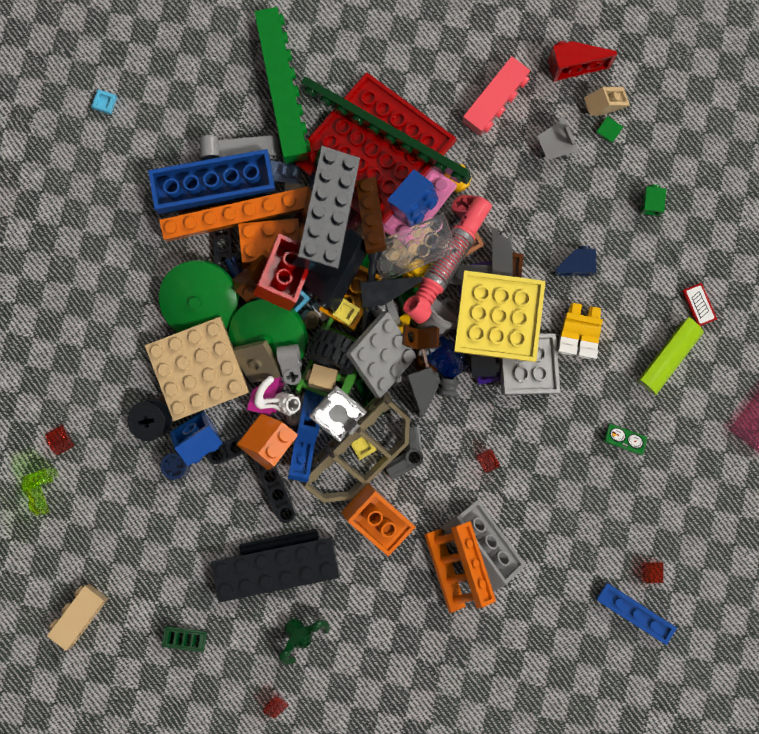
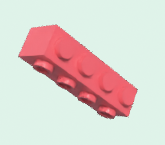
[462,56,530,137]

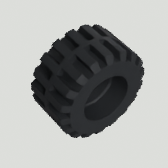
[306,329,355,375]

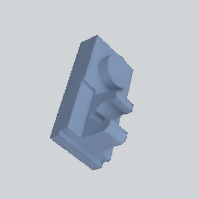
[271,160,302,184]

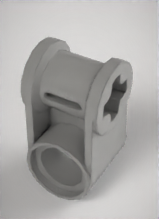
[276,344,302,385]

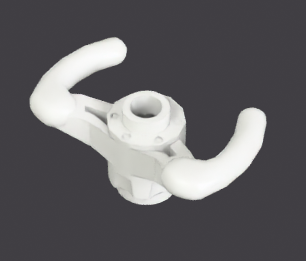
[254,376,304,426]

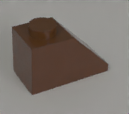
[233,254,267,303]

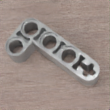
[200,135,281,160]

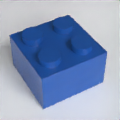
[387,169,439,229]
[170,410,223,466]

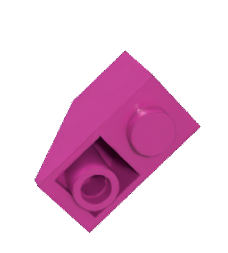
[247,377,284,417]

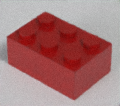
[252,233,309,311]

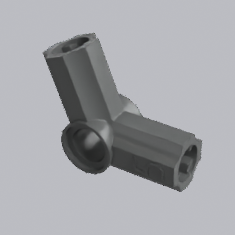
[385,427,424,480]

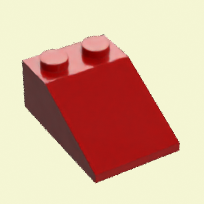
[548,41,617,82]

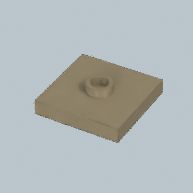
[233,340,283,383]

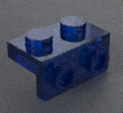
[427,335,469,379]

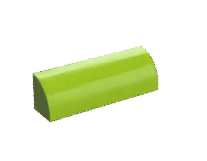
[636,317,704,396]

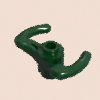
[278,618,330,665]

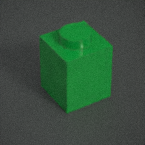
[640,184,667,216]

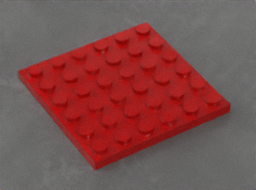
[293,72,457,224]

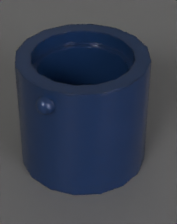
[160,453,191,481]

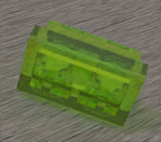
[21,468,59,516]

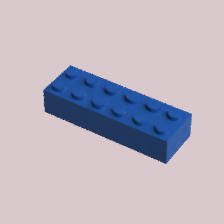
[148,149,277,215]

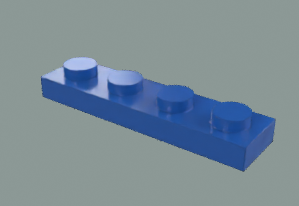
[595,583,677,645]

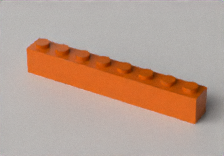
[159,186,309,242]

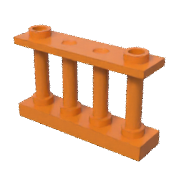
[424,521,496,613]

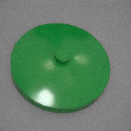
[159,260,239,333]
[229,298,308,360]

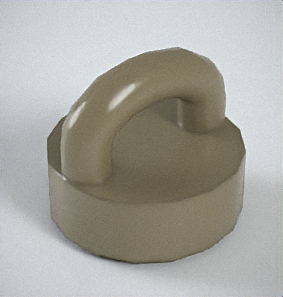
[300,309,319,330]

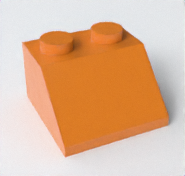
[236,413,298,470]

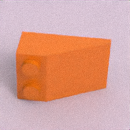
[341,483,416,557]

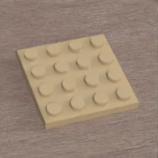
[145,317,250,421]

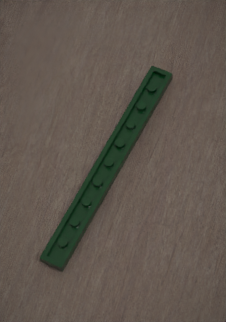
[301,76,471,185]

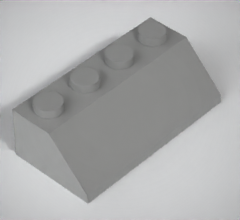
[442,500,526,592]

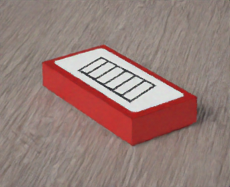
[682,283,717,326]

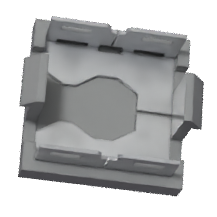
[309,385,367,442]

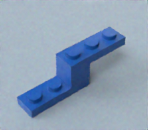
[288,389,325,483]

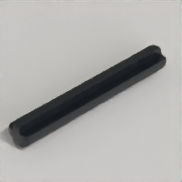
[239,529,319,554]

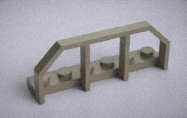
[301,392,410,503]

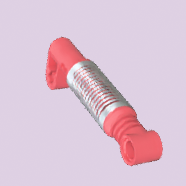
[403,195,492,324]

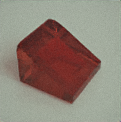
[45,425,74,455]
[476,449,500,473]
[642,562,664,583]
[263,694,289,718]

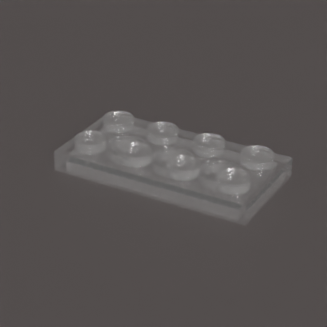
[377,213,457,280]

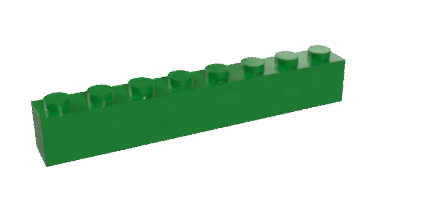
[254,7,311,164]

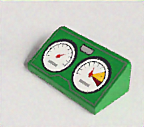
[603,423,647,456]

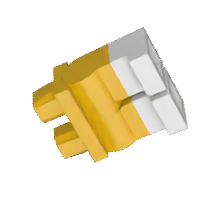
[557,303,603,360]

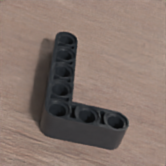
[207,433,296,523]

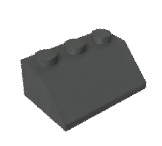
[407,367,440,418]

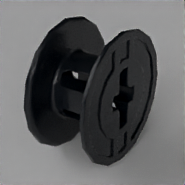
[127,398,173,442]

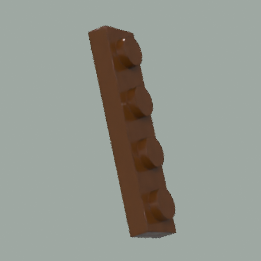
[356,177,387,254]

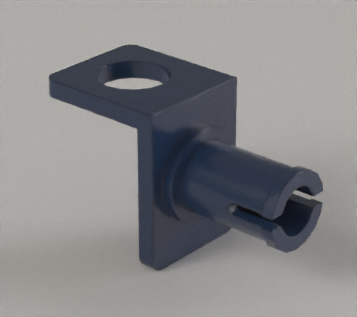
[224,255,242,280]

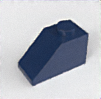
[553,246,596,276]

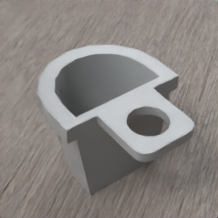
[537,116,580,160]
[417,297,459,341]

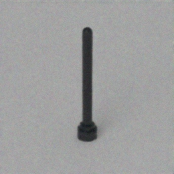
[360,251,383,336]

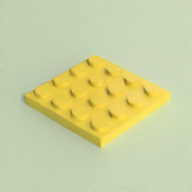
[454,271,546,362]

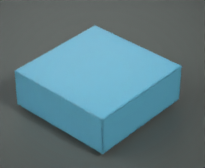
[91,89,117,115]

